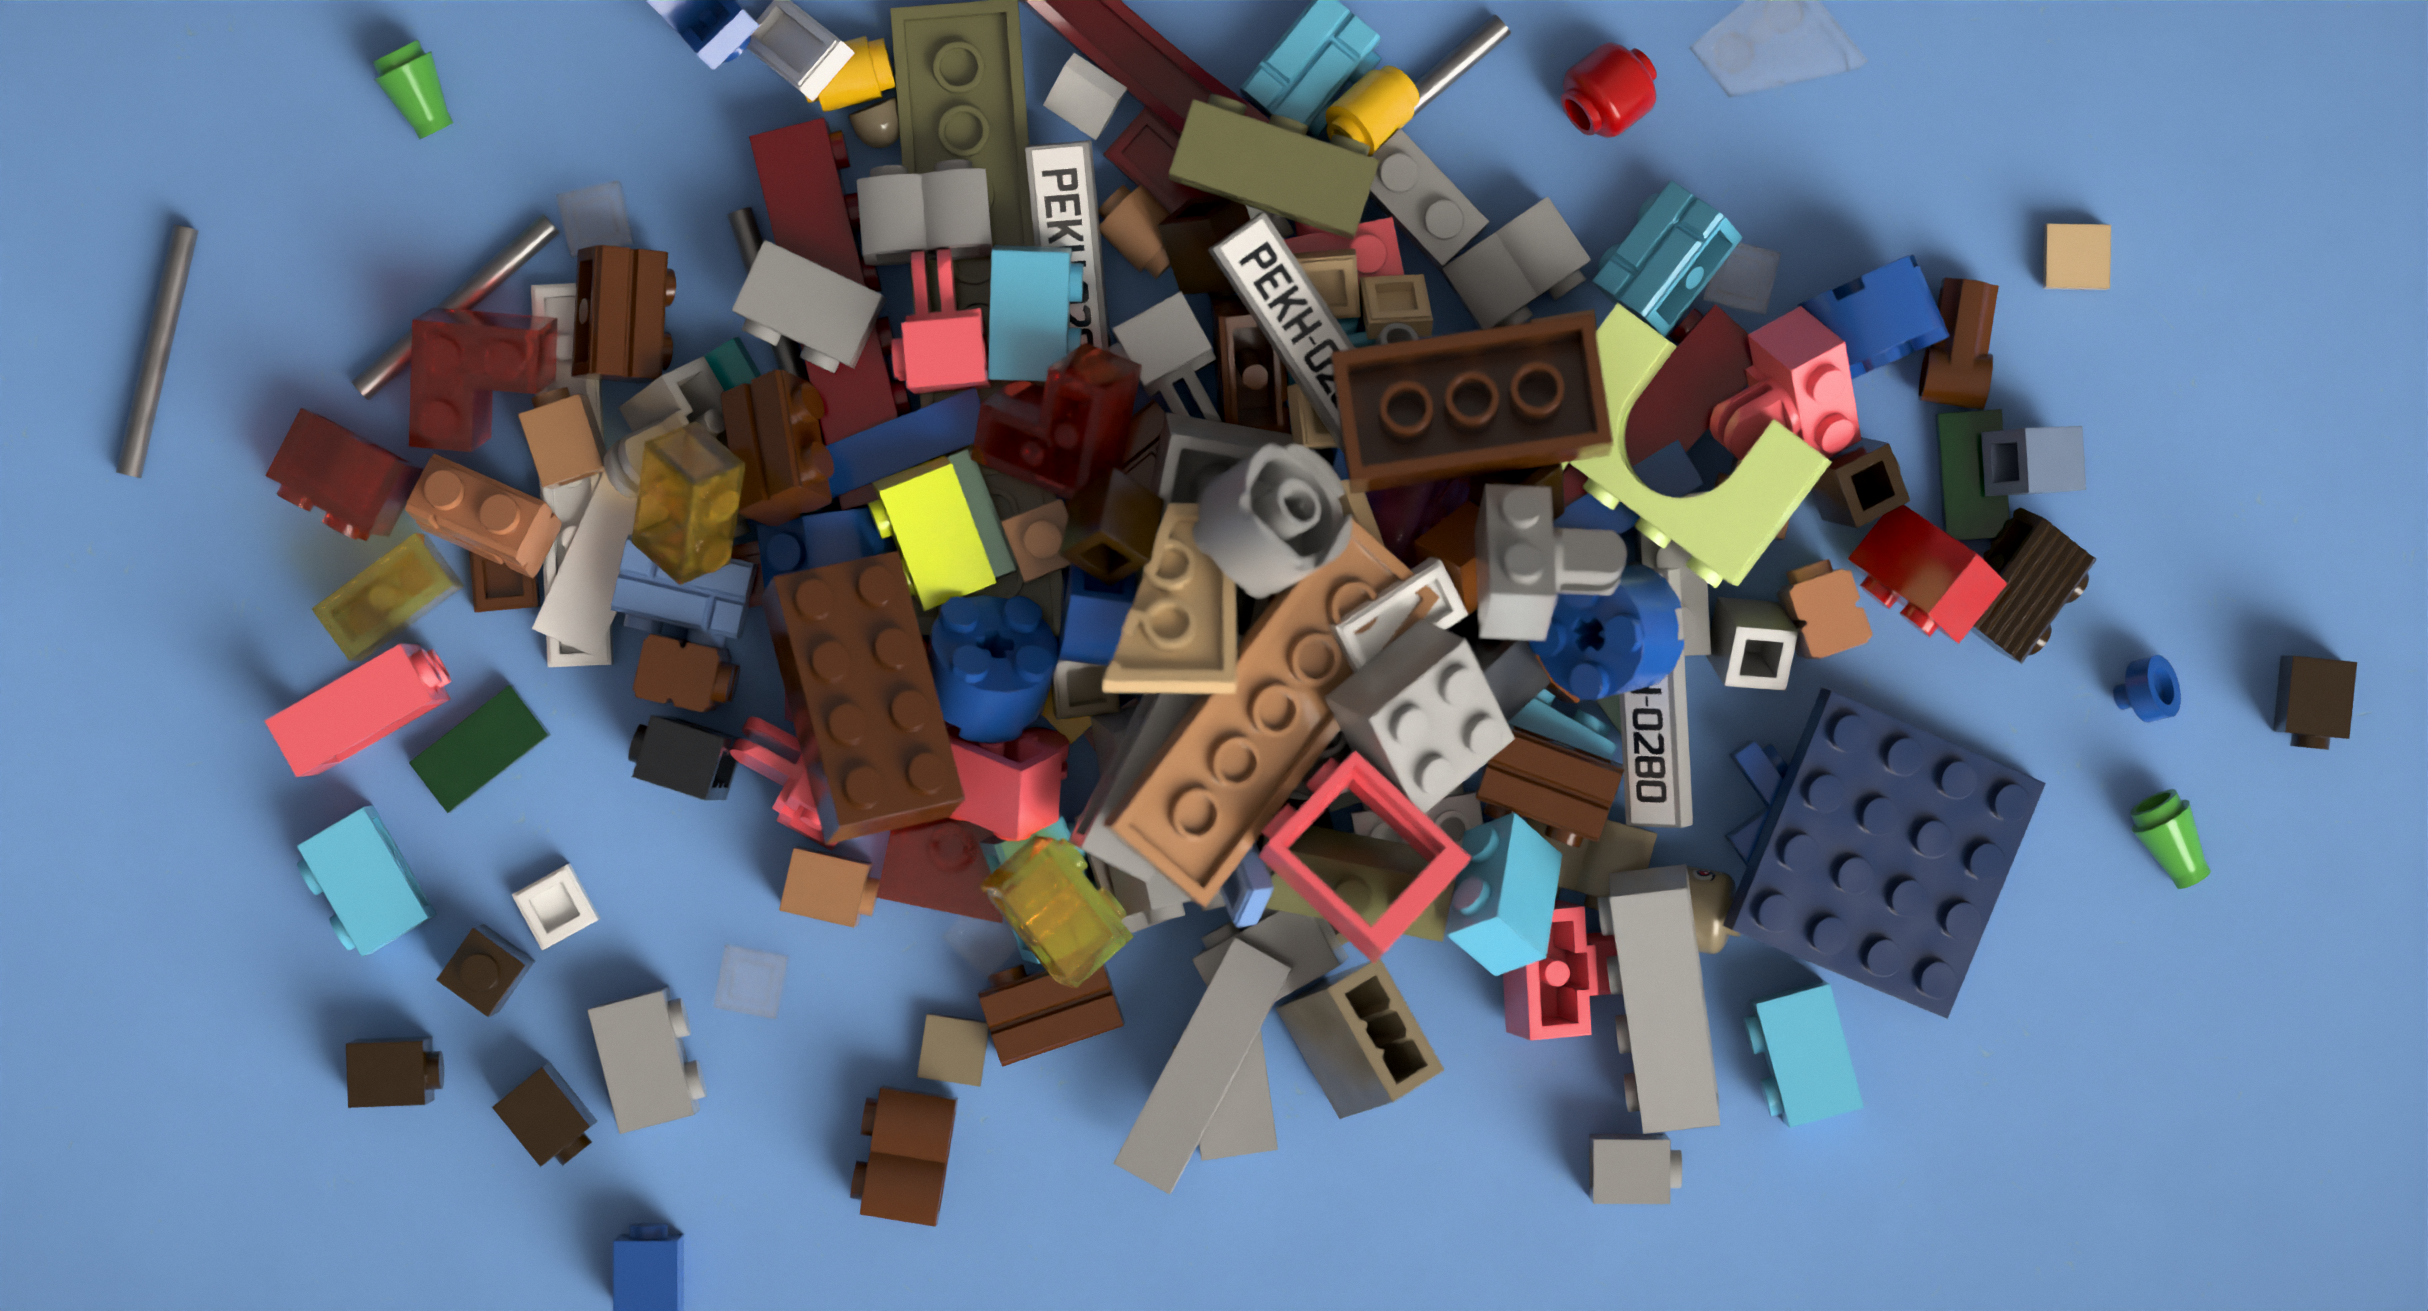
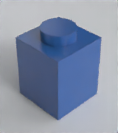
[613,1223,684,1311]

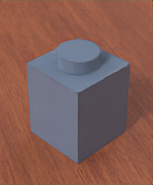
[1981,426,2086,496]

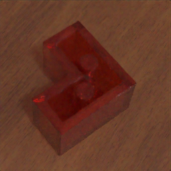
[409,307,558,452]
[971,343,1142,500]
[265,408,424,541]

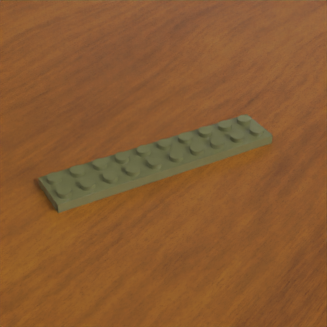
[890,0,1063,637]

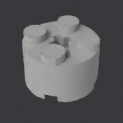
[1193,443,1352,599]

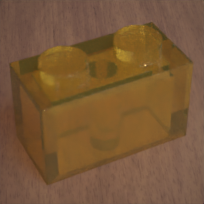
[631,421,745,585]
[312,533,464,661]
[978,835,1134,988]

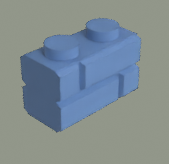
[611,535,758,648]

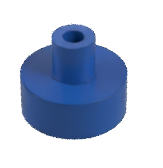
[2113,655,2181,723]

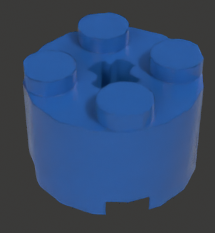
[1797,254,1950,380]
[1529,564,1685,700]
[926,595,1058,744]

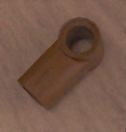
[1918,277,1999,410]

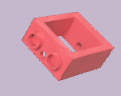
[265,644,452,777]
[1259,751,1471,964]

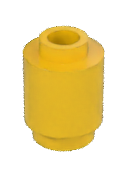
[806,36,896,113]
[1325,65,1420,157]

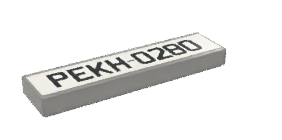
[1025,140,1116,402]
[1208,212,1356,454]
[1619,568,1693,828]

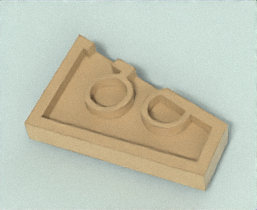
[1102,503,1237,694]

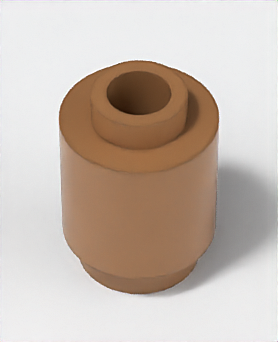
[1098,185,1171,279]

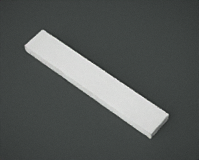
[531,283,614,667]

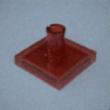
[877,817,1005,923]

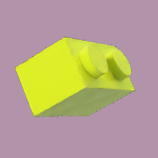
[868,455,997,611]

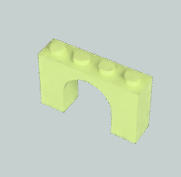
[1561,303,1831,588]

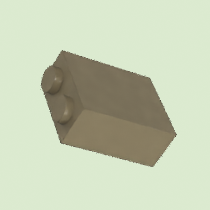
[1276,958,1444,1119]

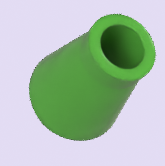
[372,40,454,140]
[2130,789,2211,889]

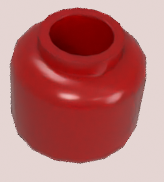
[1560,42,1657,138]

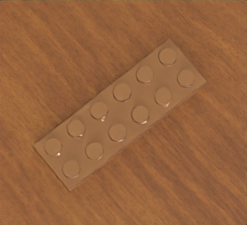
[1102,515,1440,907]

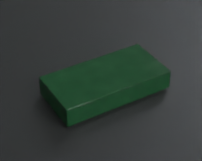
[1935,409,2010,541]
[409,685,551,813]

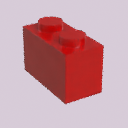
[1848,505,2007,644]

